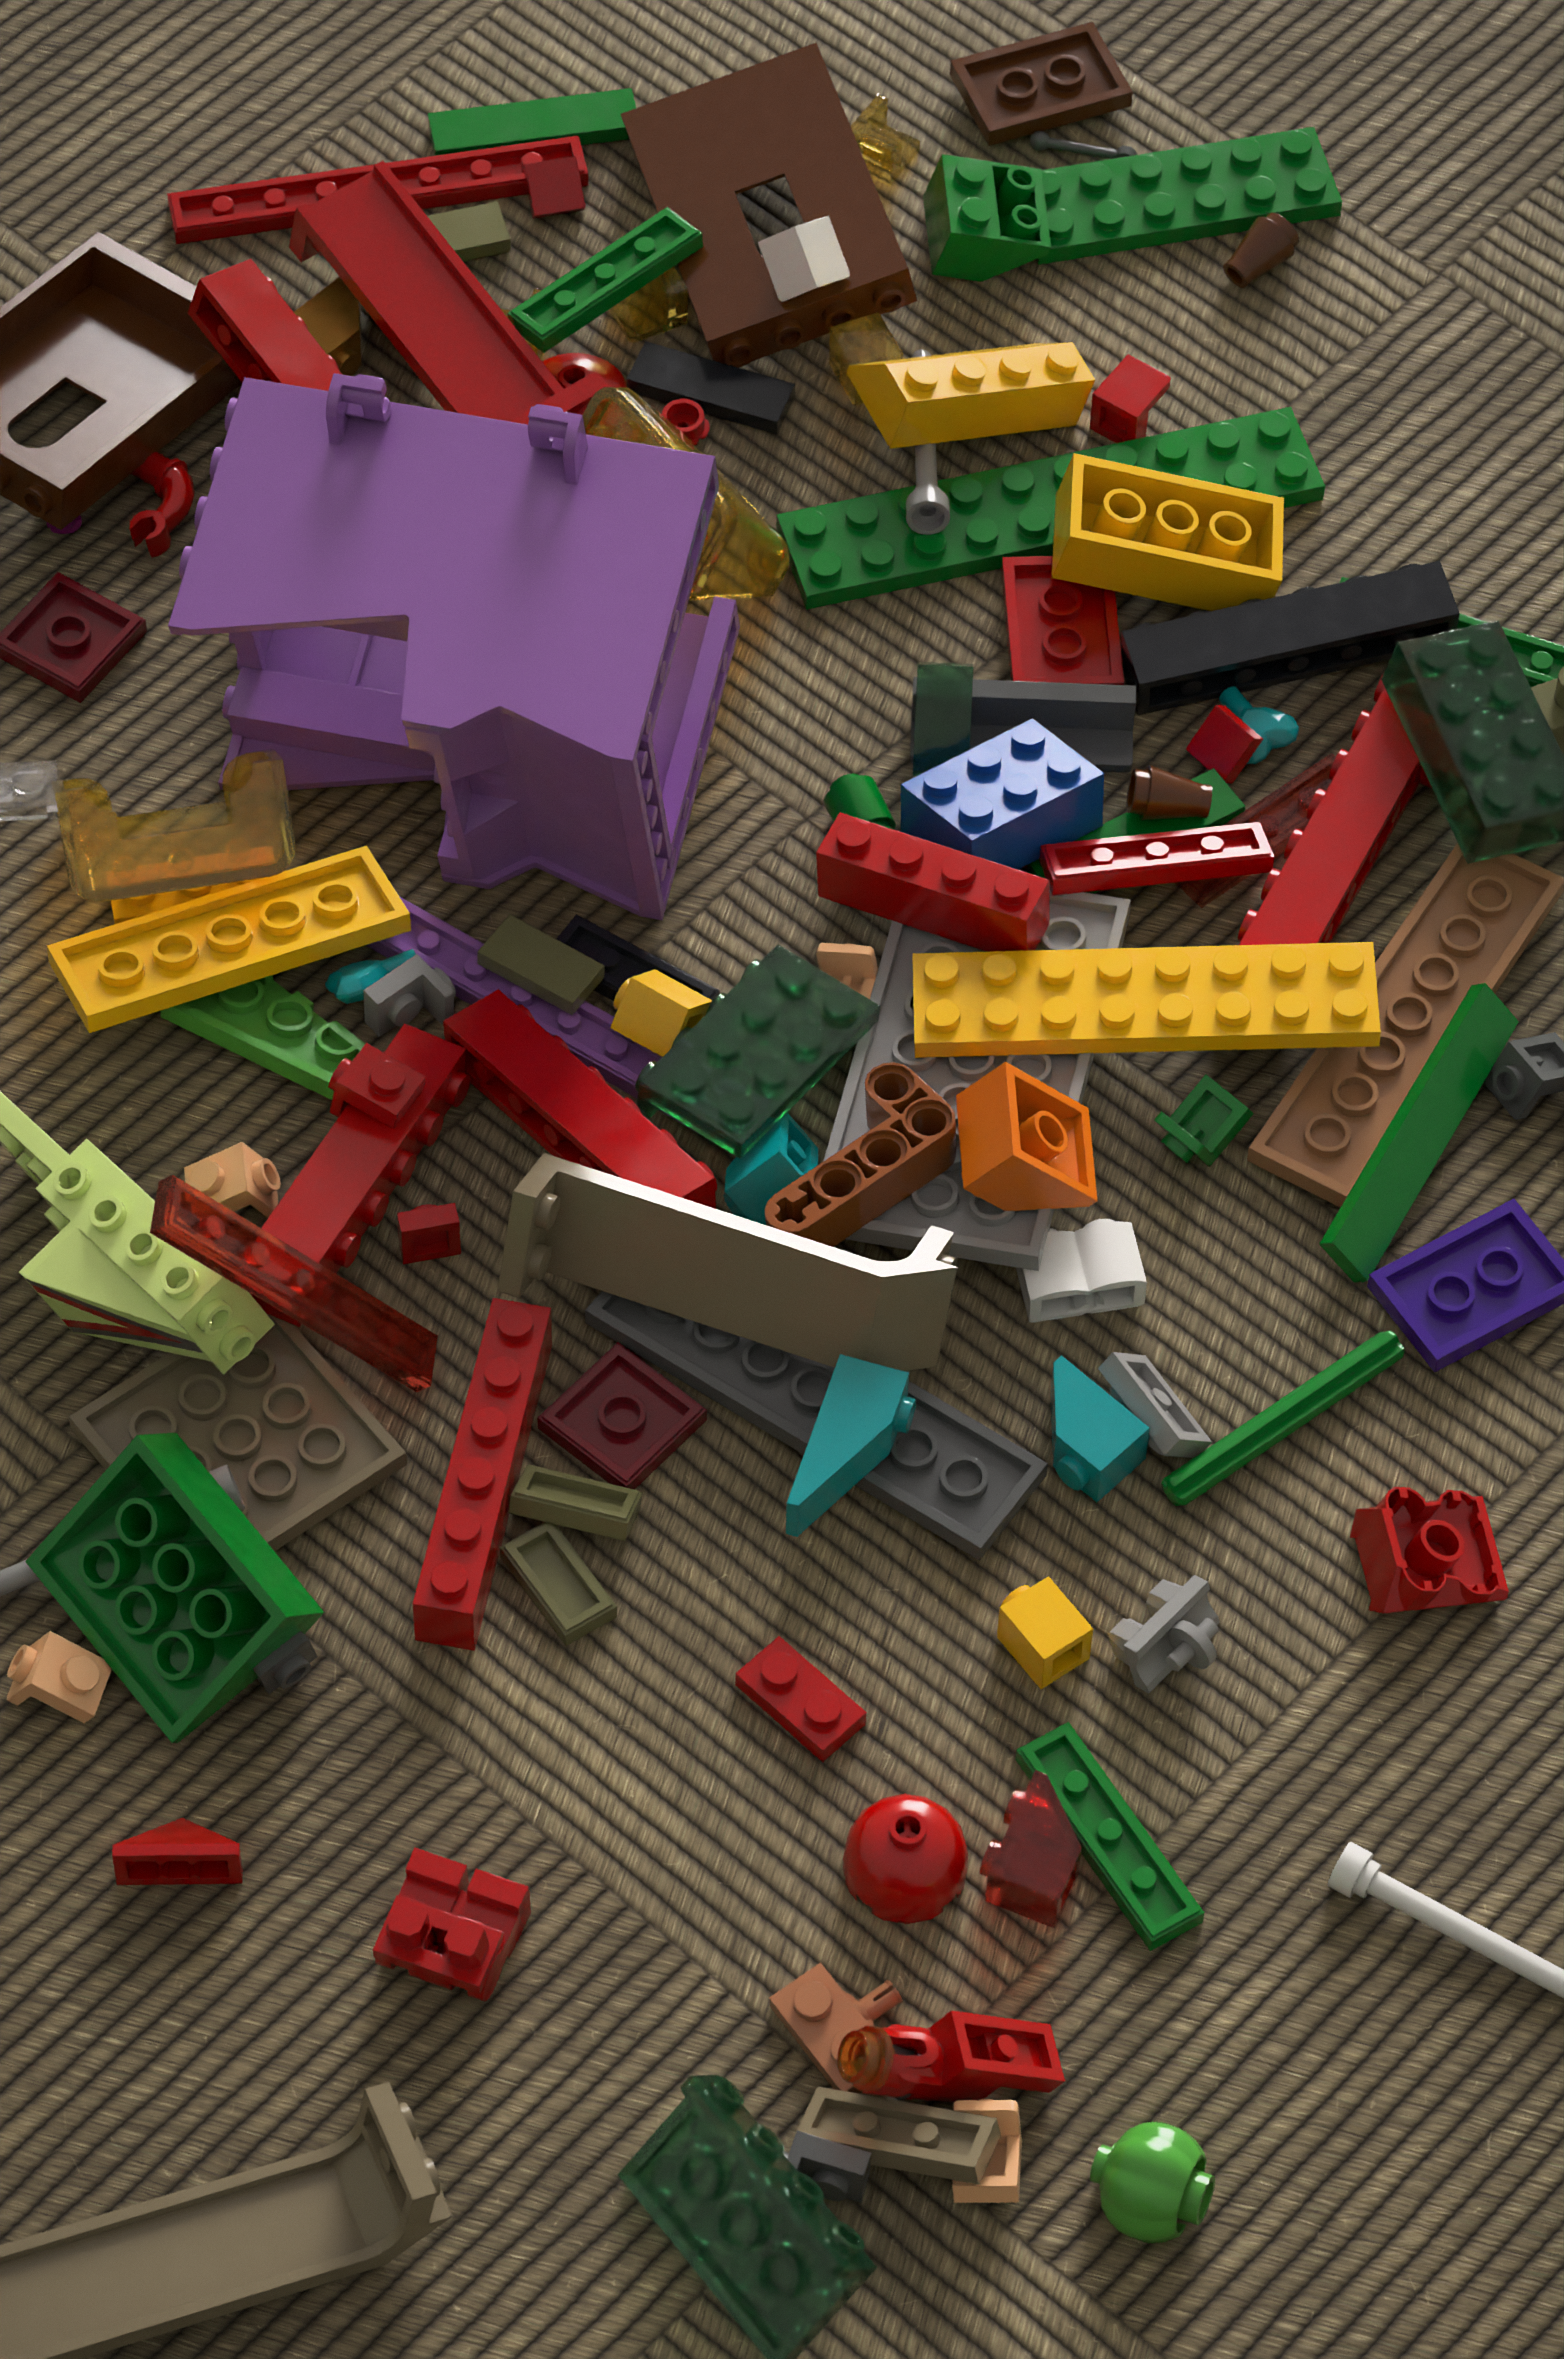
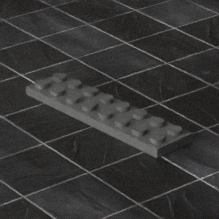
[585,1291,1048,1561]

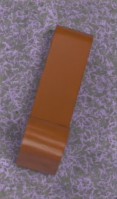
[765,1062,956,1247]

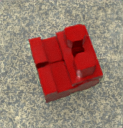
[373,1847,531,2002]

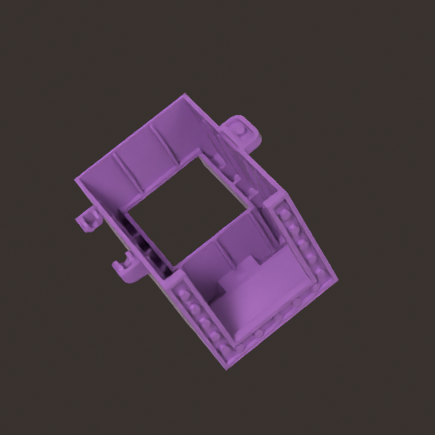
[168,373,740,920]

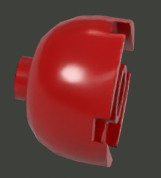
[843,1794,969,1924]

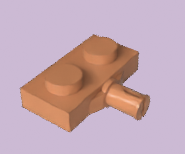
[769,1962,903,2094]

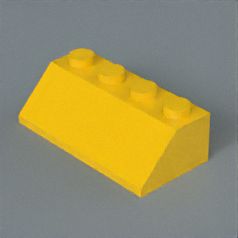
[846,342,1095,449]

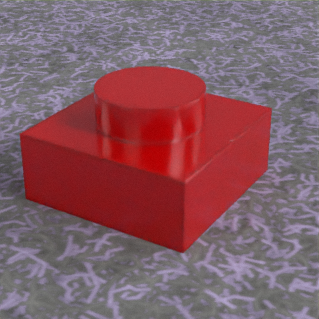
[397,1203,461,1265]

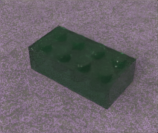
[1381,620,1564,864]

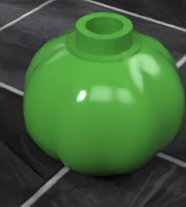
[1090,2121,1215,2243]

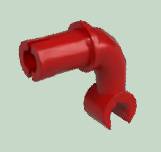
[129,452,195,558]

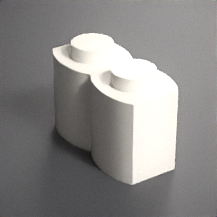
[1016,1219,1147,1323]

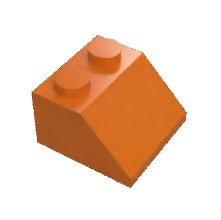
[956,1061,1098,1211]

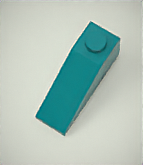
[786,1354,917,1537]

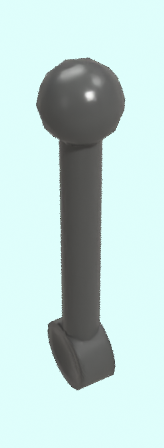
[1030,131,1137,159]

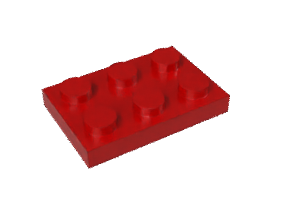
[1001,556,1124,685]

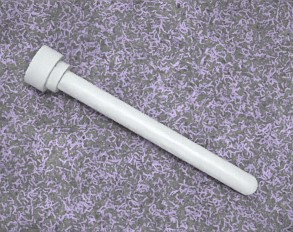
[1327,1842,1564,1998]

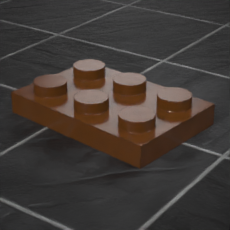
[950,22,1133,146]

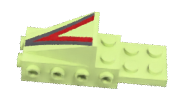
[0,1091,275,1375]

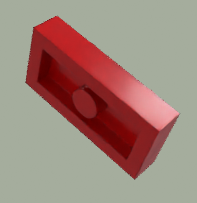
[735,1636,867,1762]

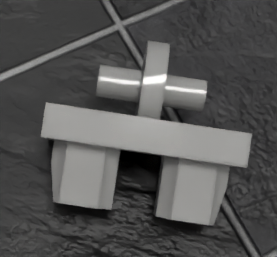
[1109,1575,1220,1693]

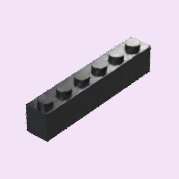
[1121,561,1460,715]

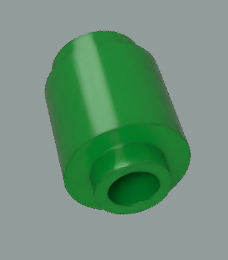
[824,773,896,830]

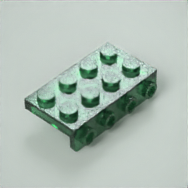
[635,944,880,1159]
[618,2074,878,2359]

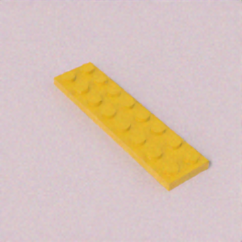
[912,942,1381,1058]

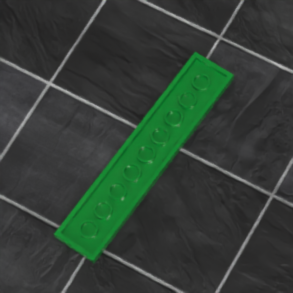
[776,407,1325,610]

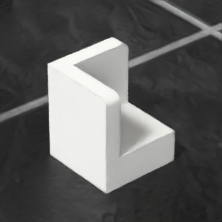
[758,216,850,302]

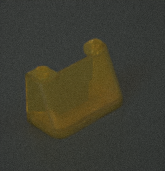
[582,387,789,601]
[50,749,295,902]

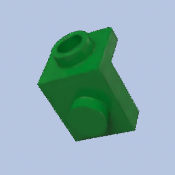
[1154,1074,1254,1167]

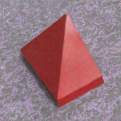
[112,1818,243,1885]

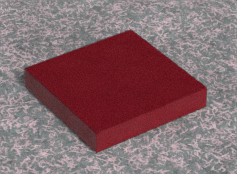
[0,572,147,703]
[537,1342,707,1490]

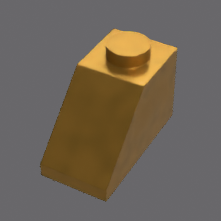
[294,277,362,376]

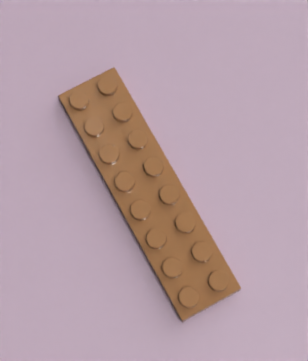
[1247,831,1564,1207]

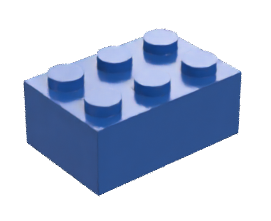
[901,718,1104,869]

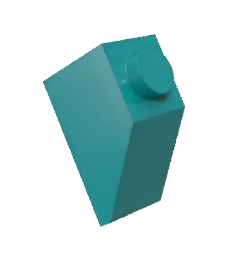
[723,1106,819,1225]
[1050,1355,1150,1502]

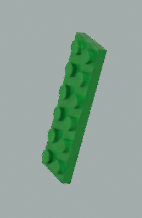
[1036,126,1342,265]

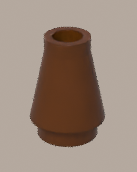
[1223,212,1299,288]
[1126,765,1212,821]

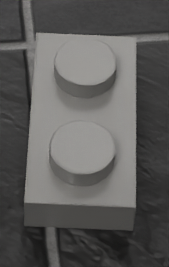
[1098,1352,1212,1458]

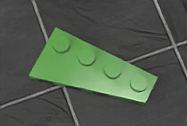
[161,975,365,1100]

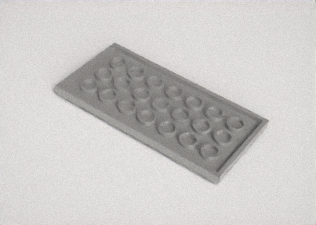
[823,891,1131,1271]

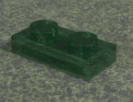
[912,662,974,776]

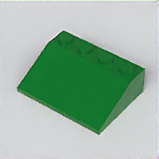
[25,1432,325,1743]

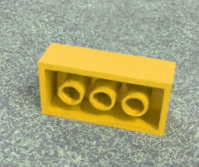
[1052,453,1284,611]

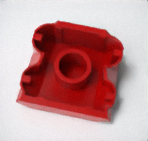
[1350,1487,1509,1614]

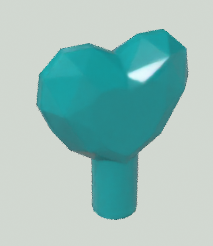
[1219,686,1299,764]
[325,949,416,1004]

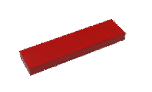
[1040,822,1274,896]

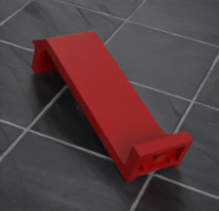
[289,160,614,437]

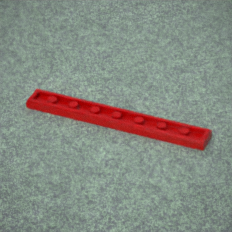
[167,136,588,244]

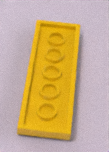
[47,845,411,1033]

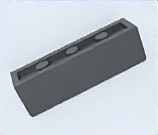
[910,677,1136,773]

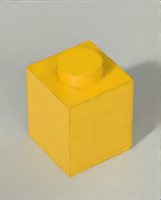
[610,969,713,1060]
[997,1576,1093,1689]

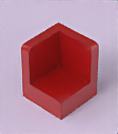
[1089,354,1171,443]

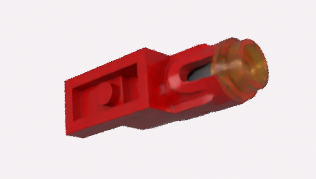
[837,2010,1065,2103]

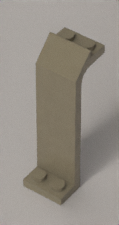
[497,1153,958,1371]
[0,2082,453,2359]

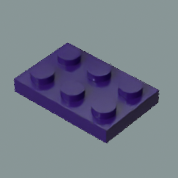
[1367,1199,1564,1373]

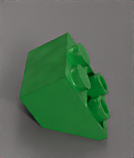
[923,154,1051,282]

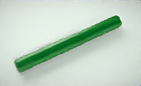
[1161,1330,1405,1506]

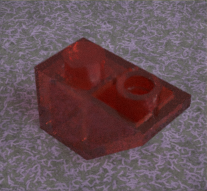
[980,1770,1082,1928]

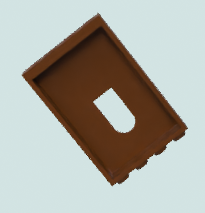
[621,43,917,367]
[0,232,242,530]

